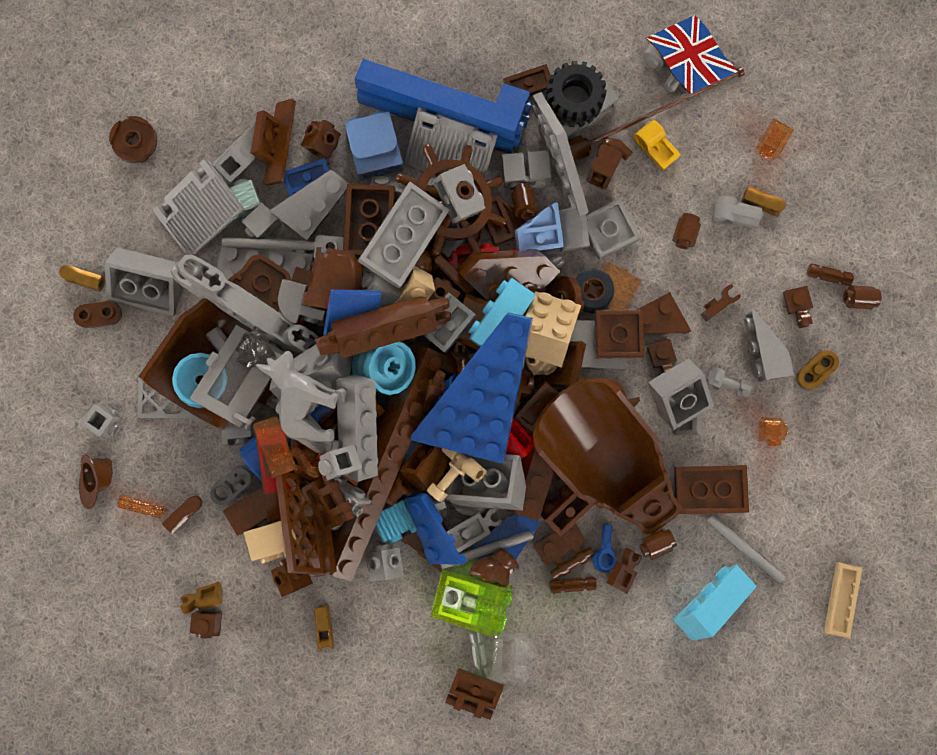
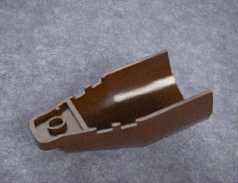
[138,255,291,430]
[533,378,681,534]

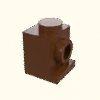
[190,610,222,639]

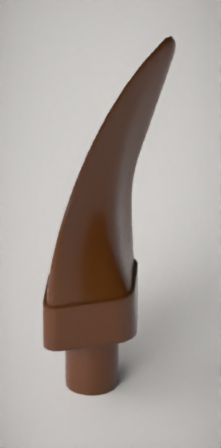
[425,371,446,416]

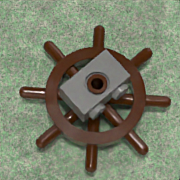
[396,144,507,257]

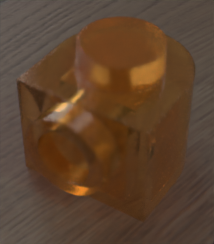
[759,417,788,446]

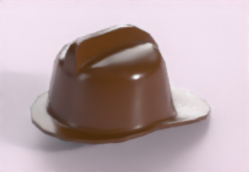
[79,454,113,509]

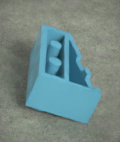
[673,565,757,641]

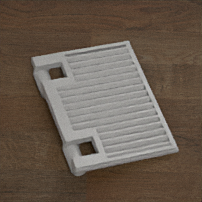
[403,107,498,178]
[152,158,245,256]

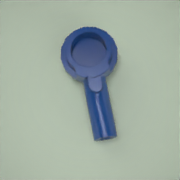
[593,524,616,573]

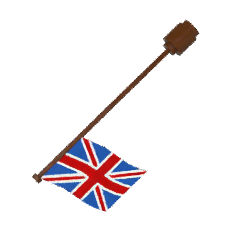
[568,15,745,163]

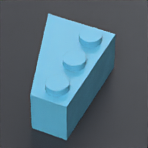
[468,278,536,347]

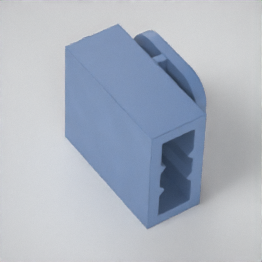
[345,111,404,181]

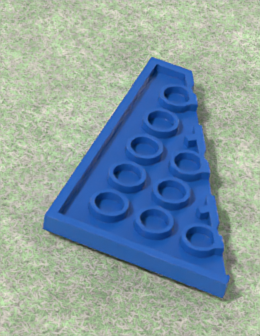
[411,312,533,464]

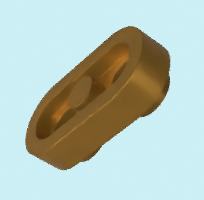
[796,350,839,390]

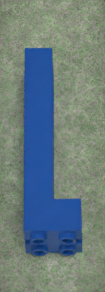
[355,59,532,154]

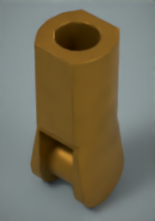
[741,186,786,216]
[59,265,105,292]
[313,605,334,651]

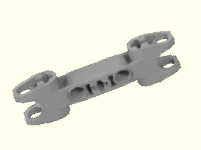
[171,255,320,358]

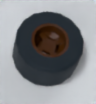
[576,269,615,314]

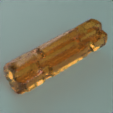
[117,495,165,518]

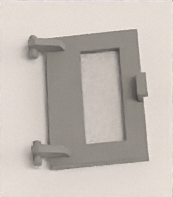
[190,325,285,431]

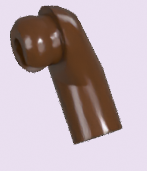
[598,138,633,160]

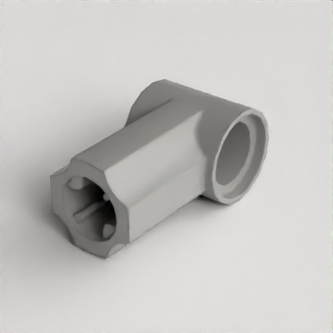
[713,196,763,229]

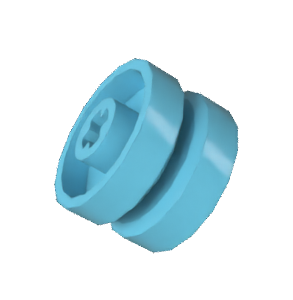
[352,342,416,395]
[172,353,227,408]

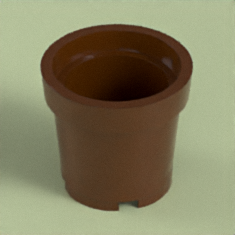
[301,247,364,309]

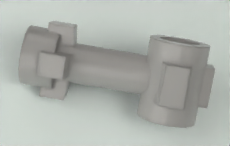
[706,367,752,398]

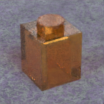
[755,119,794,160]

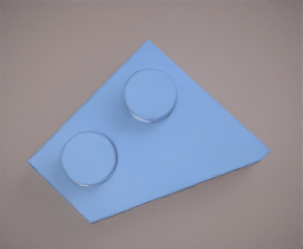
[514,202,564,251]

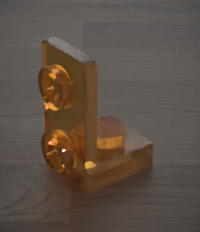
[253,416,297,478]

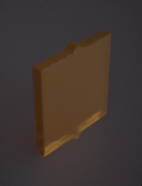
[591,262,642,310]

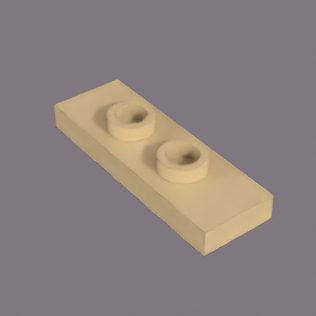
[824,562,863,639]

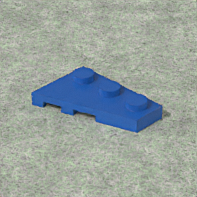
[405,493,468,565]
[469,513,540,586]

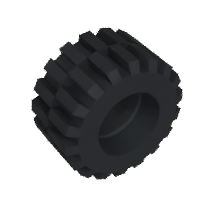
[545,61,607,127]

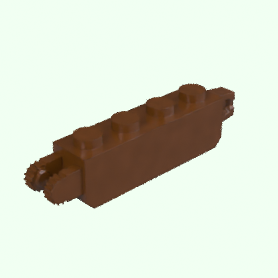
[315,297,452,359]

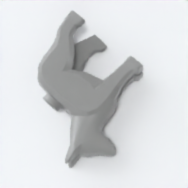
[256,351,346,454]

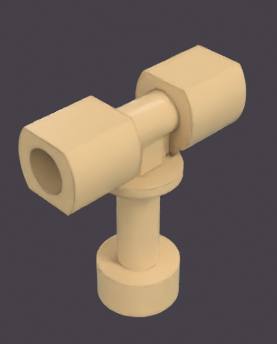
[427,448,487,503]

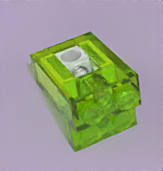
[430,569,512,636]

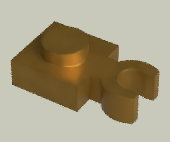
[180,581,223,614]

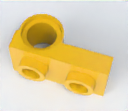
[632,120,681,171]

